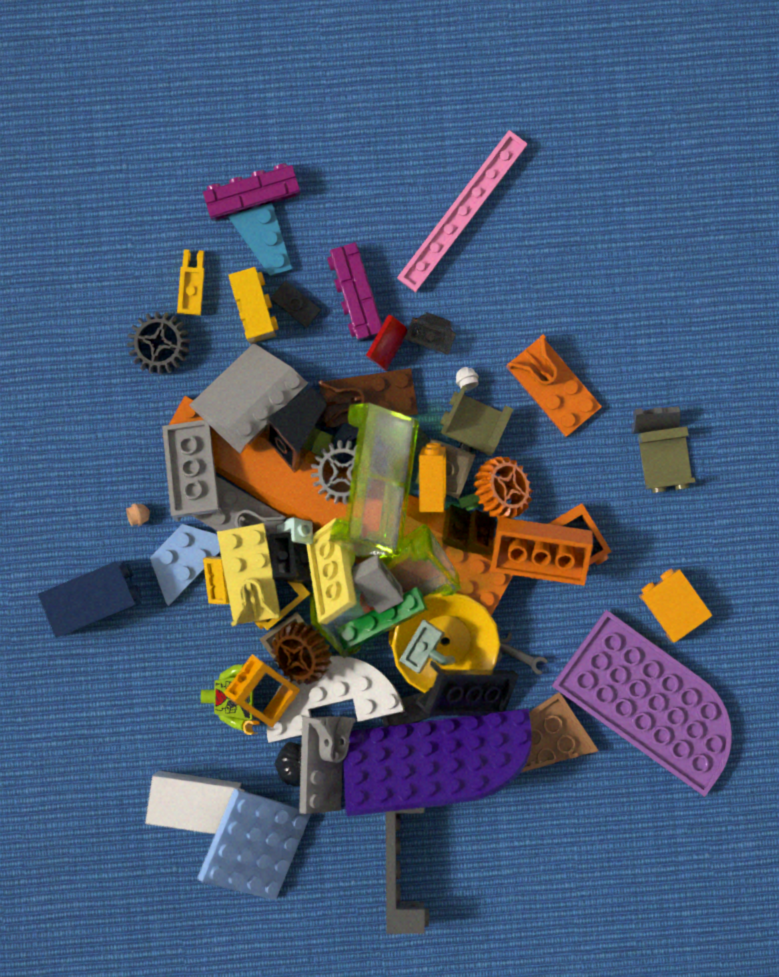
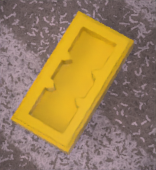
[203,556,230,604]

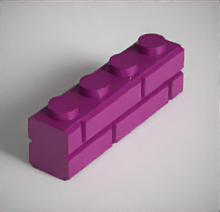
[203,163,301,222]
[327,242,382,341]

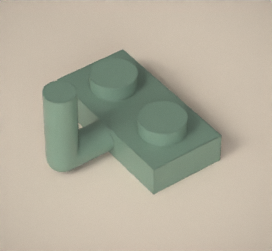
[399,620,455,673]

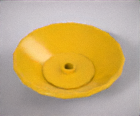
[392,592,500,693]

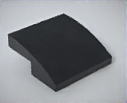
[269,533,312,583]

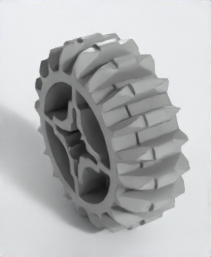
[311,441,375,504]

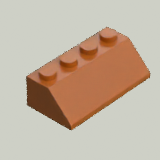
[490,517,593,586]

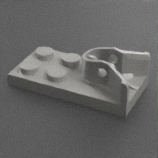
[162,420,222,522]
[192,476,287,547]
[300,716,356,814]

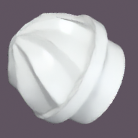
[456,367,479,391]

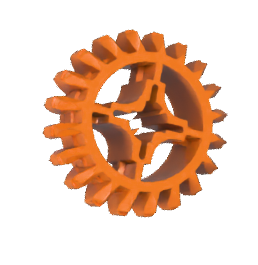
[473,457,533,519]

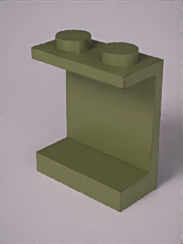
[440,386,514,456]
[638,426,695,493]

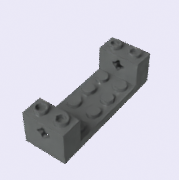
[386,807,429,934]

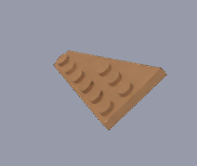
[521,692,599,772]

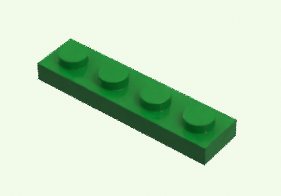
[336,587,428,651]

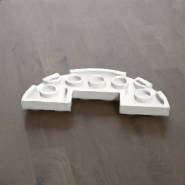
[267,656,405,743]

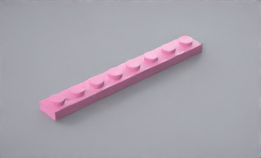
[397,130,527,293]

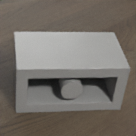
[352,554,403,613]

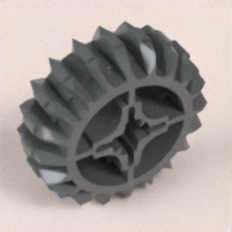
[127,311,191,375]

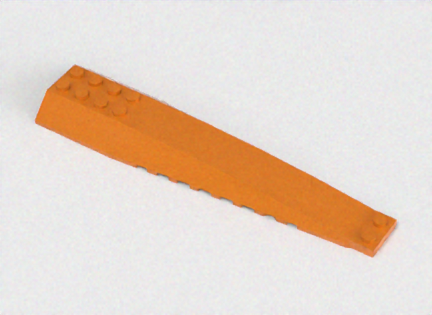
[162,396,513,616]

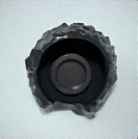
[274,742,302,787]

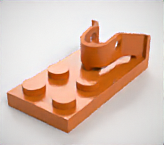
[506,334,602,437]

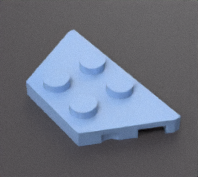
[150,524,220,606]

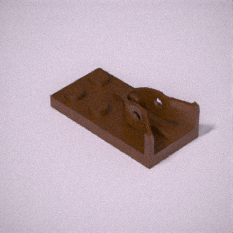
[318,368,418,429]

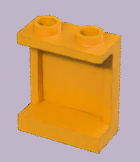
[639,568,713,643]

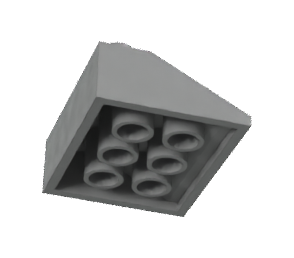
[189,343,308,454]

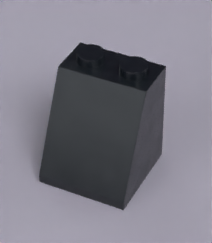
[266,388,327,473]

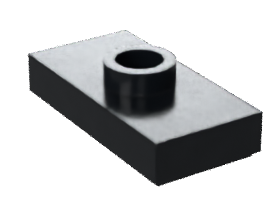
[271,280,321,329]

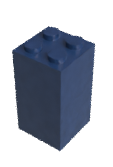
[38,561,142,638]

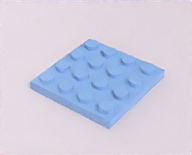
[197,789,311,900]

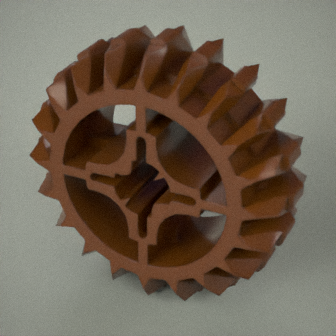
[271,621,333,685]

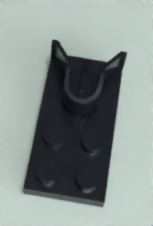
[416,660,519,716]

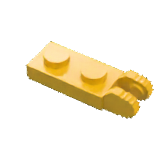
[177,249,205,316]

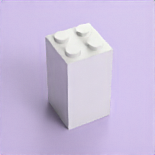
[145,771,245,834]

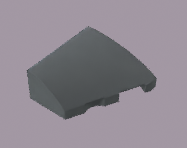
[631,407,680,434]

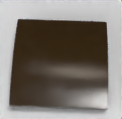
[442,504,496,555]

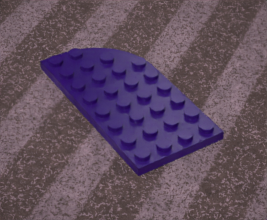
[343,709,532,817]

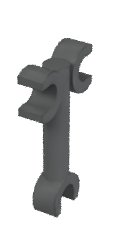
[497,627,548,674]

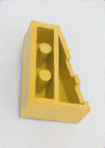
[228,267,279,344]

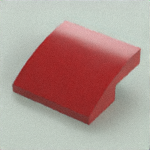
[366,314,409,371]

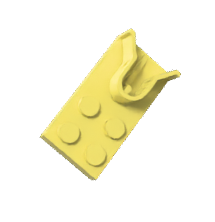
[306,518,357,624]
[217,523,281,627]

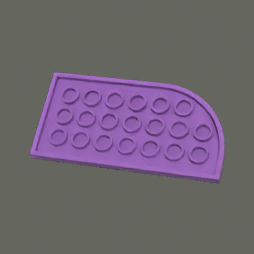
[551,610,732,797]

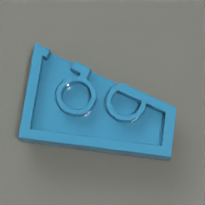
[228,203,292,277]

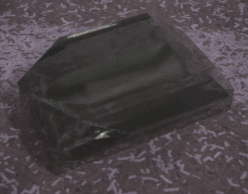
[404,312,456,356]

